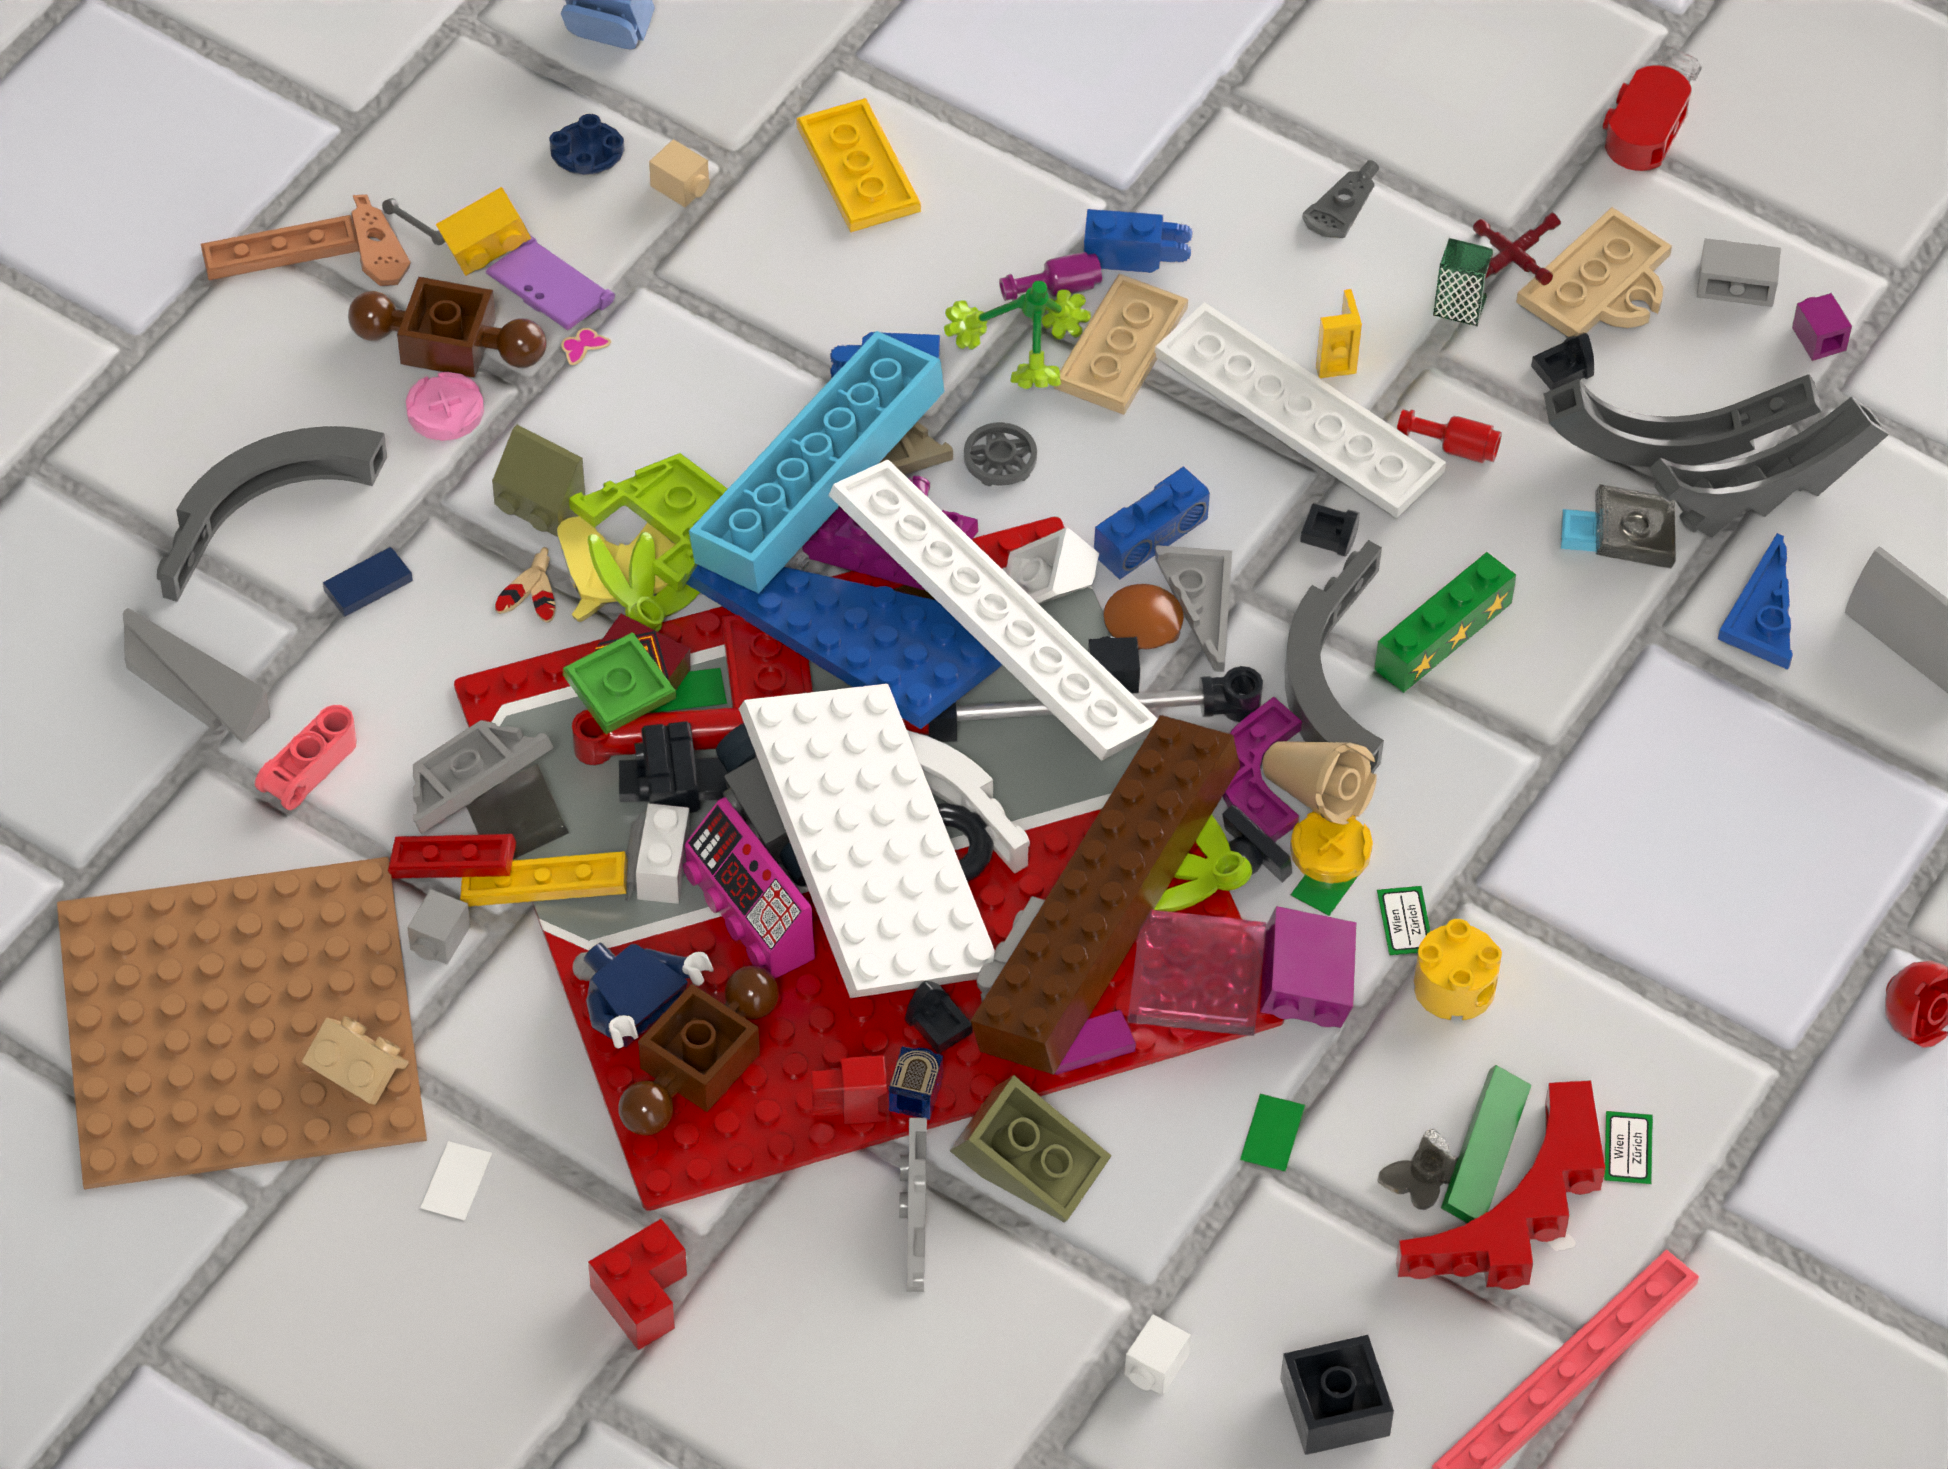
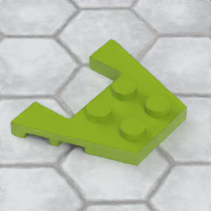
[569,453,727,592]

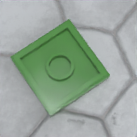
[563,632,676,734]

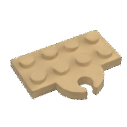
[1516,207,1672,337]

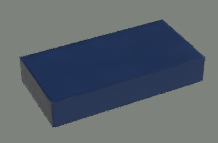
[323,547,413,617]

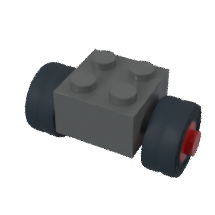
[716,722,807,887]

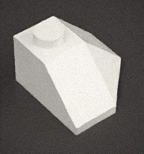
[1005,527,1099,604]

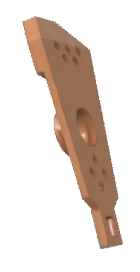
[351,194,411,286]

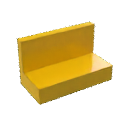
[1316,289,1362,379]

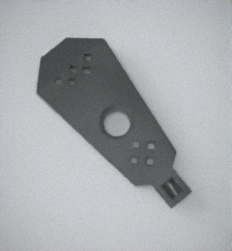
[1302,160,1379,238]

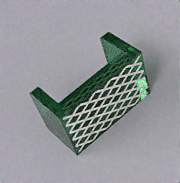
[1433,238,1493,327]

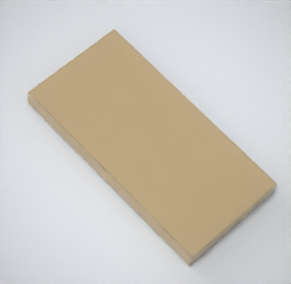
[1054,274,1188,415]

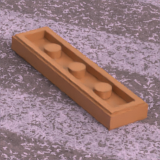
[200,215,359,280]

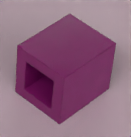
[1792,293,1852,361]

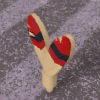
[495,547,556,623]

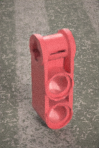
[255,705,357,810]

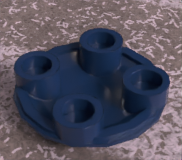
[549,114,625,175]

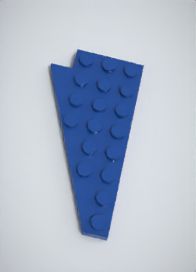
[686,565,1002,729]

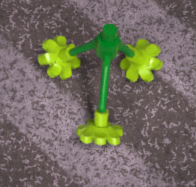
[944,281,1091,389]

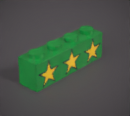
[1374,552,1516,693]

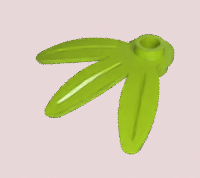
[588,532,700,632]
[1152,814,1252,913]

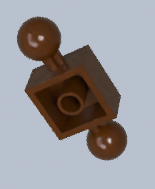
[348,276,547,378]
[618,966,779,1136]

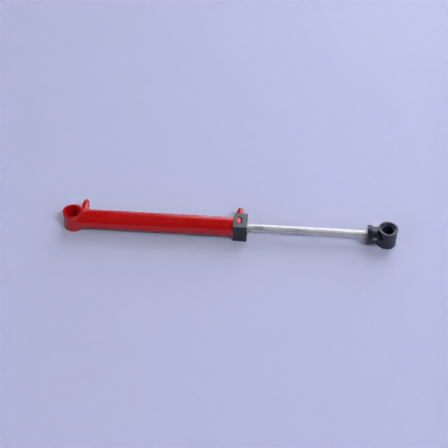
[572,666,1263,765]

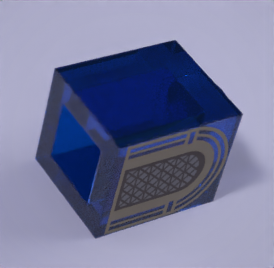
[889,1046,943,1120]

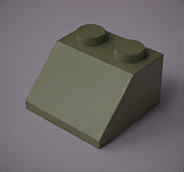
[492,424,585,537]

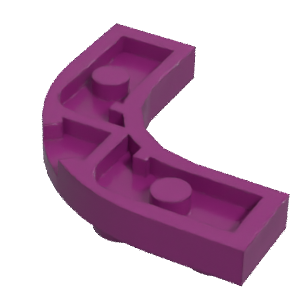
[1222,697,1302,842]

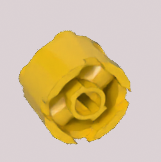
[1414,919,1502,1020]

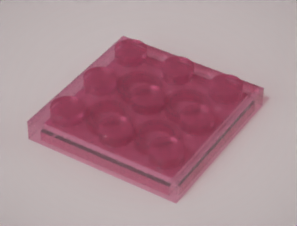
[1128,910,1266,1036]

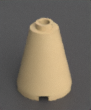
[1262,741,1377,825]

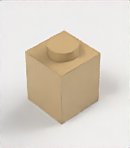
[649,139,710,207]

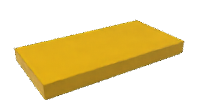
[796,98,921,233]

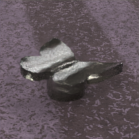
[1377,1128,1458,1210]

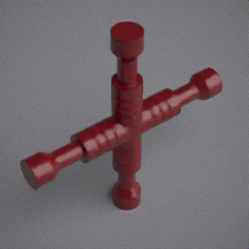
[1464,212,1561,292]

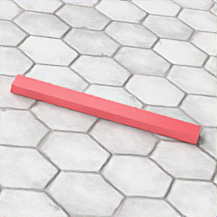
[1432,1249,1699,1469]

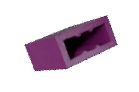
[1260,906,1357,1028]

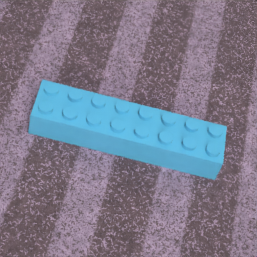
[689,331,944,594]

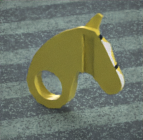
[557,516,675,622]

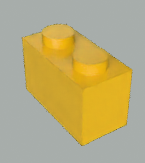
[436,187,531,276]

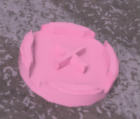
[406,372,484,441]

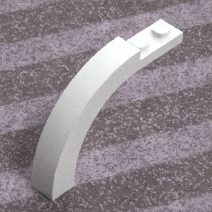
[907,730,1030,874]

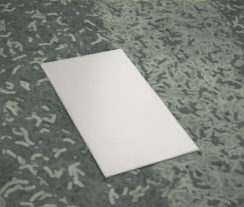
[420,1141,492,1221]

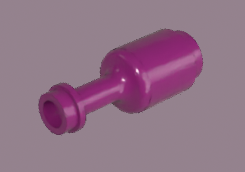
[999,251,1102,301]

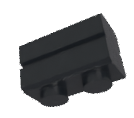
[634,721,700,813]

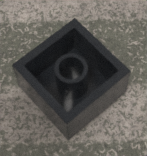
[1280,1335,1394,1455]

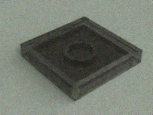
[1595,484,1676,569]
[466,764,569,859]

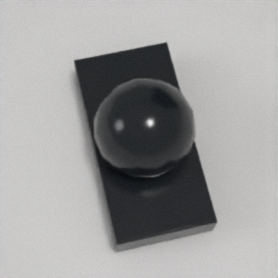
[1222,805,1292,883]

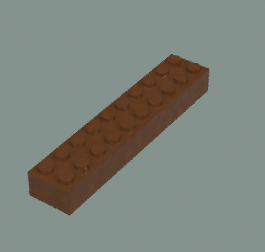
[971,715,1240,1075]

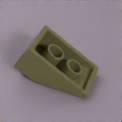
[950,1075,1112,1222]

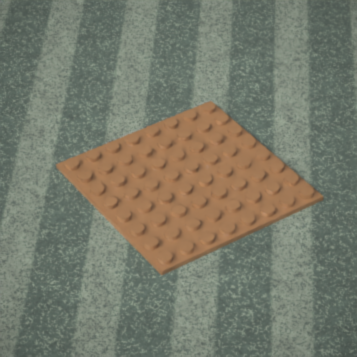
[57,857,427,1190]

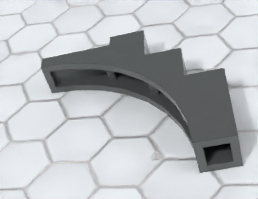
[1649,397,1889,537]

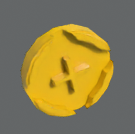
[1290,811,1373,883]

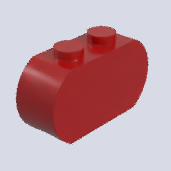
[1603,65,1692,171]

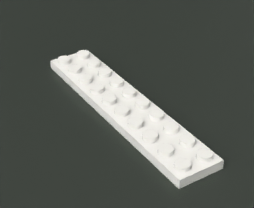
[829,460,1157,761]

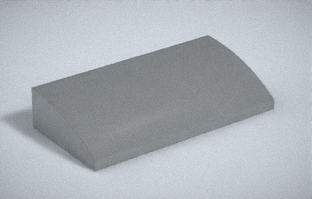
[1845,546,1948,693]

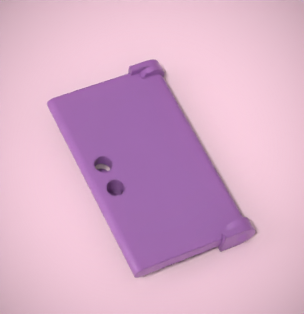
[486,235,615,330]

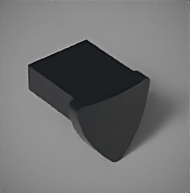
[1531,332,1594,390]
[1300,503,1360,557]
[904,981,973,1054]

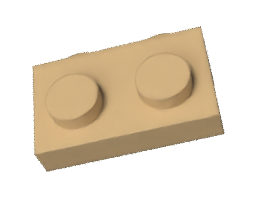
[302,1016,409,1105]

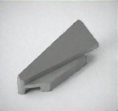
[123,608,270,743]

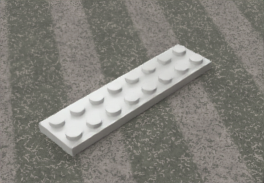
[1155,302,1446,518]

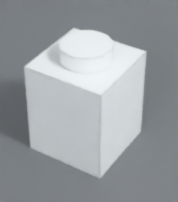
[1125,1315,1191,1396]

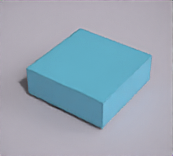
[1560,509,1603,552]

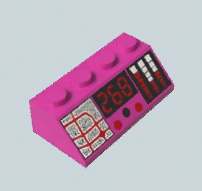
[683,797,815,979]

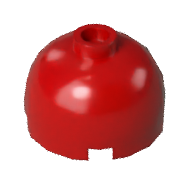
[1885,961,1948,1048]

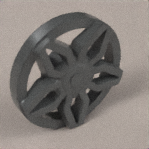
[964,422,1037,487]

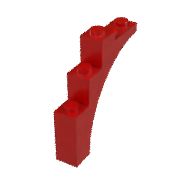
[1396,1080,1605,1290]

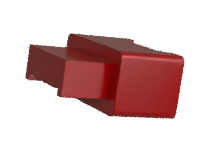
[811,1055,887,1124]

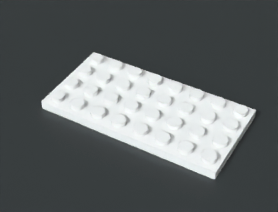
[739,684,995,998]

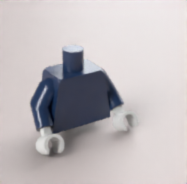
[584,942,714,1048]

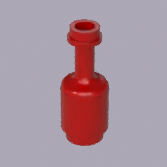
[1397,409,1502,463]

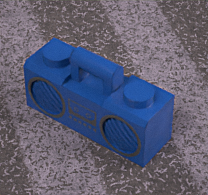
[1094,466,1210,580]

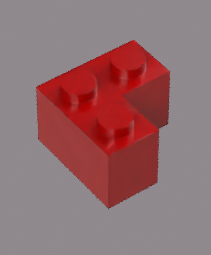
[588,1218,687,1350]

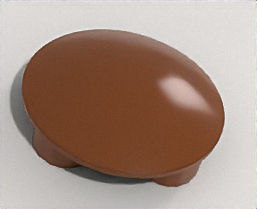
[1104,584,1184,650]

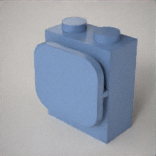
[561,0,655,49]

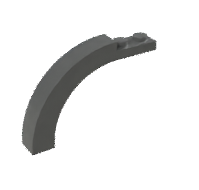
[1543,374,1822,467]
[157,426,387,602]
[1284,540,1384,773]

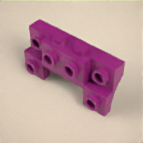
[802,506,979,590]

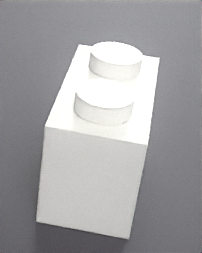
[636,803,691,904]

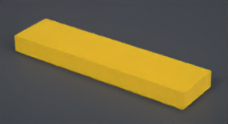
[460,851,628,907]

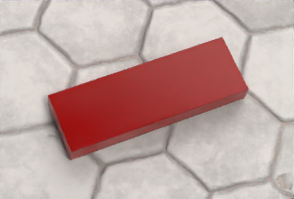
[388,834,517,879]

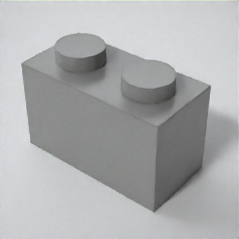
[1697,238,1781,307]

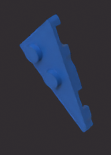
[1718,533,1793,670]

